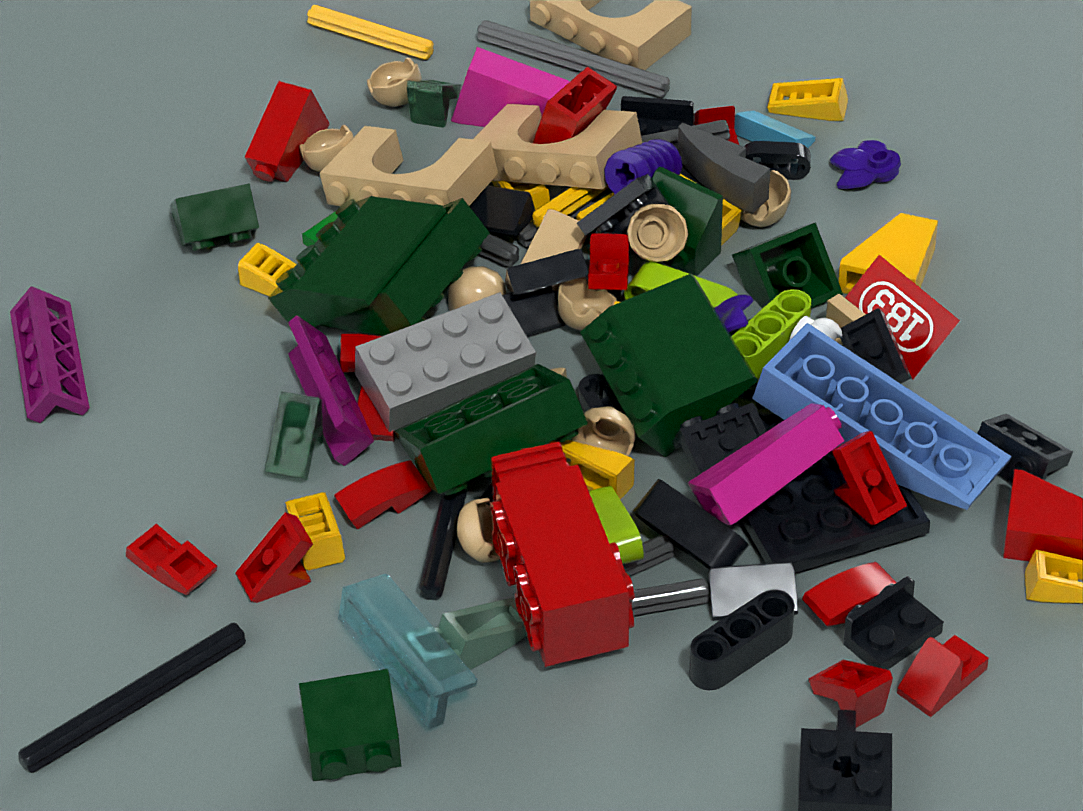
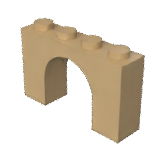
[530,0,692,70]
[473,104,642,189]
[319,126,498,206]

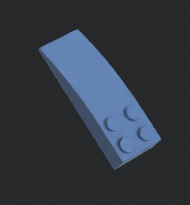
[752,323,1012,510]

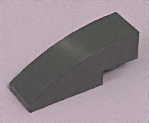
[678,123,770,214]

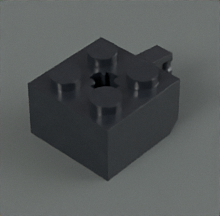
[797,710,892,811]

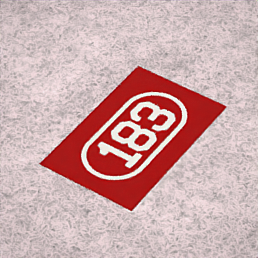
[845,255,960,380]

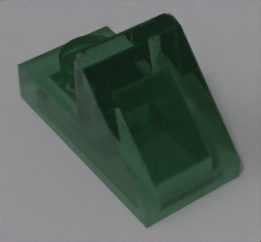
[407,79,461,128]
[265,391,323,480]

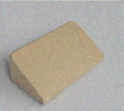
[521,209,588,292]

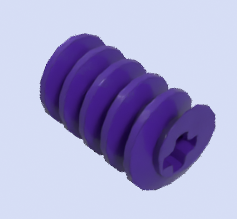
[604,139,682,194]

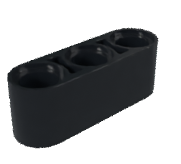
[632,479,749,570]
[690,589,795,691]

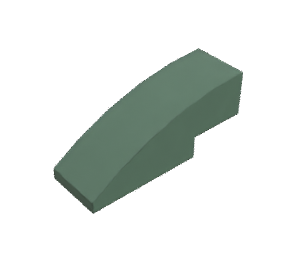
[395,597,527,690]

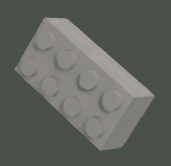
[355,292,536,433]

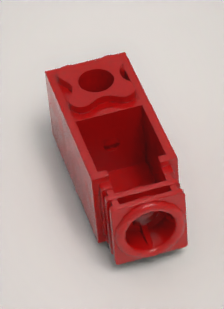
[490,442,635,667]

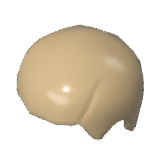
[367,58,422,107]
[300,125,354,172]
[732,170,791,227]
[627,204,688,262]
[448,266,506,311]
[558,277,617,330]
[571,406,635,456]
[457,498,500,563]

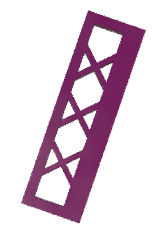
[10,286,90,423]
[288,315,374,466]

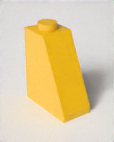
[839,213,938,294]

